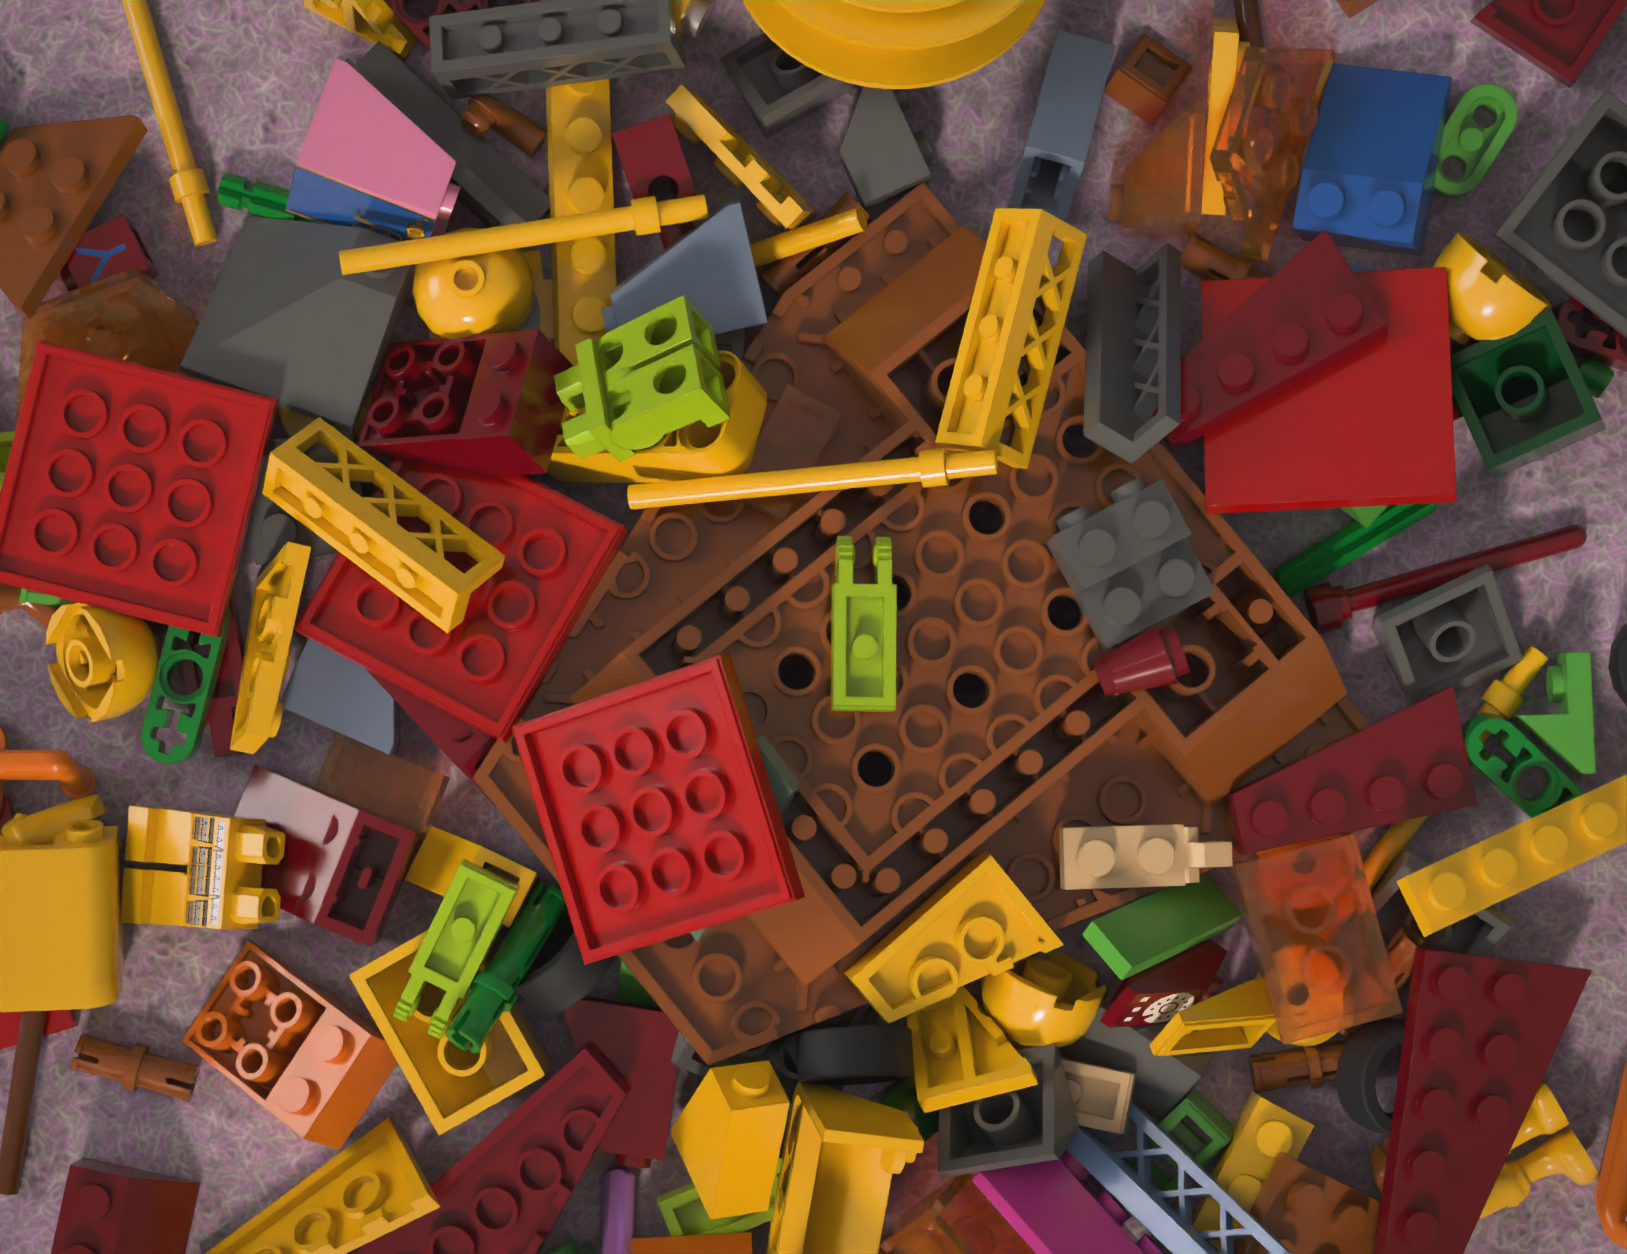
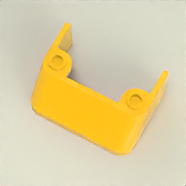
[765,1083,924,1254]

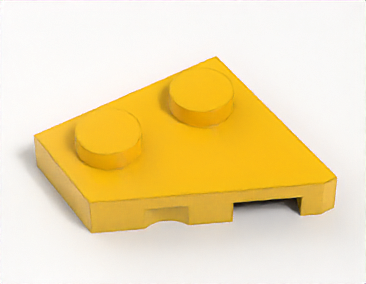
[303,0,417,62]
[906,986,1038,1113]

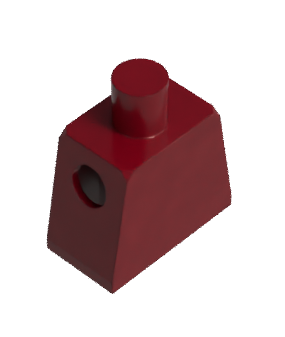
[611,113,697,249]

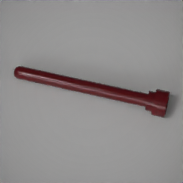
[1304,525,1587,635]

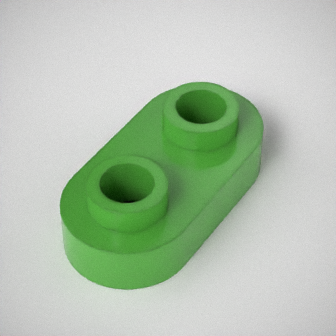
[1433,84,1518,198]

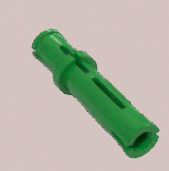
[445,883,567,1053]

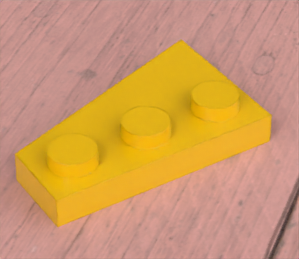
[665,84,818,229]
[230,542,311,754]
[845,850,1064,1023]

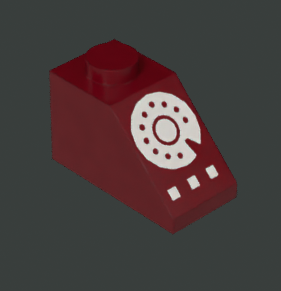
[1099,939,1228,1028]

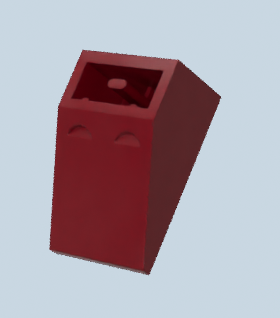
[357,329,573,477]
[234,764,424,947]

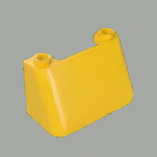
[0,819,124,1012]

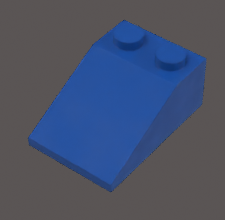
[1292,63,1453,256]

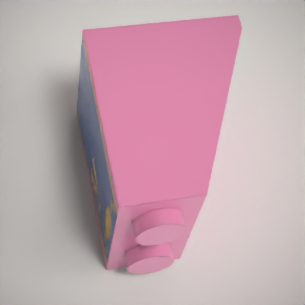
[285,58,461,241]

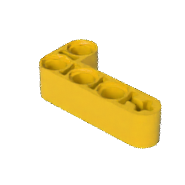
[547,350,767,483]

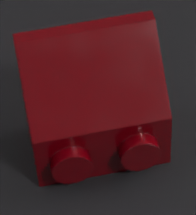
[51,1157,201,1254]

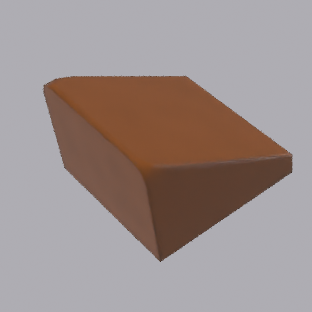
[1104,33,1193,125]

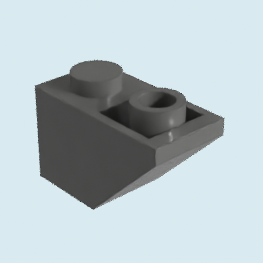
[839,86,936,211]

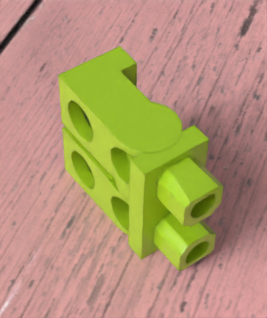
[554,295,731,462]

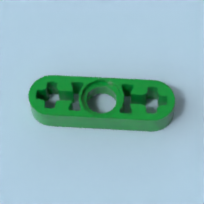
[141,606,232,764]
[1462,713,1585,819]

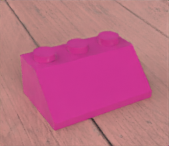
[971,1150,1166,1254]

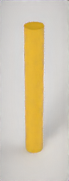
[750,207,867,268]

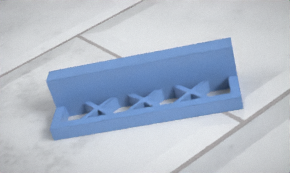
[1066,1100,1293,1254]

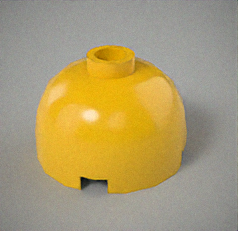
[412,227,534,339]
[1433,232,1552,346]
[46,602,161,722]
[980,950,1107,1050]

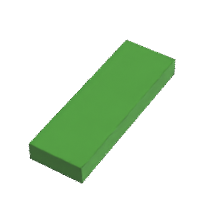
[1082,872,1243,981]

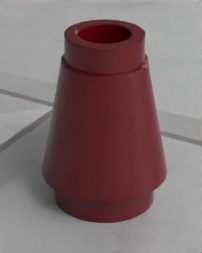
[1092,625,1190,697]

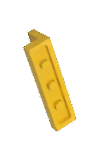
[935,208,1087,469]
[262,417,505,634]

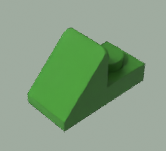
[1511,652,1596,774]

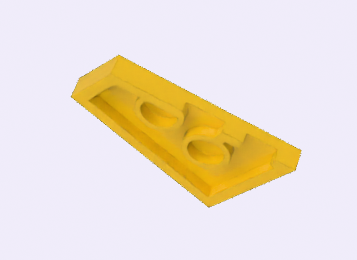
[1200,17,1250,215]

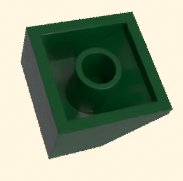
[1450,309,1607,479]

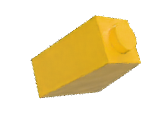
[671,1060,790,1220]

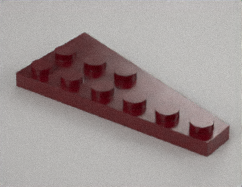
[1374,947,1592,1254]
[354,1043,631,1254]

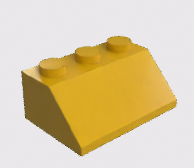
[349,930,553,1135]

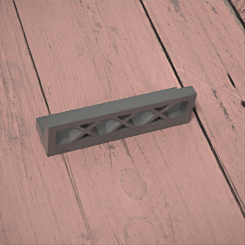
[429,0,687,100]
[345,41,550,228]
[1083,243,1181,464]

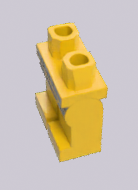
[120,806,285,929]

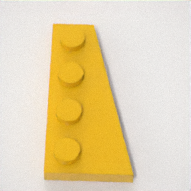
[205,1117,441,1254]

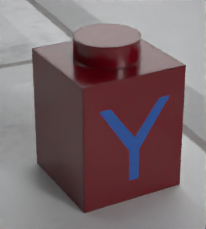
[59,214,159,307]

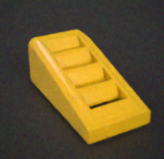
[1149,978,1280,1056]

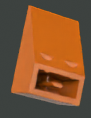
[181,940,398,1150]

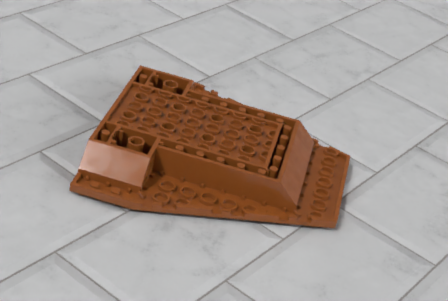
[473,182,1370,1065]

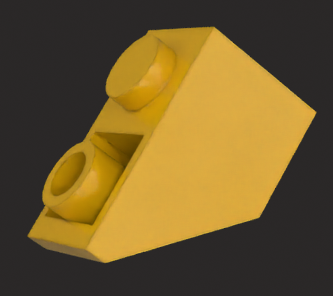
[404,826,540,931]

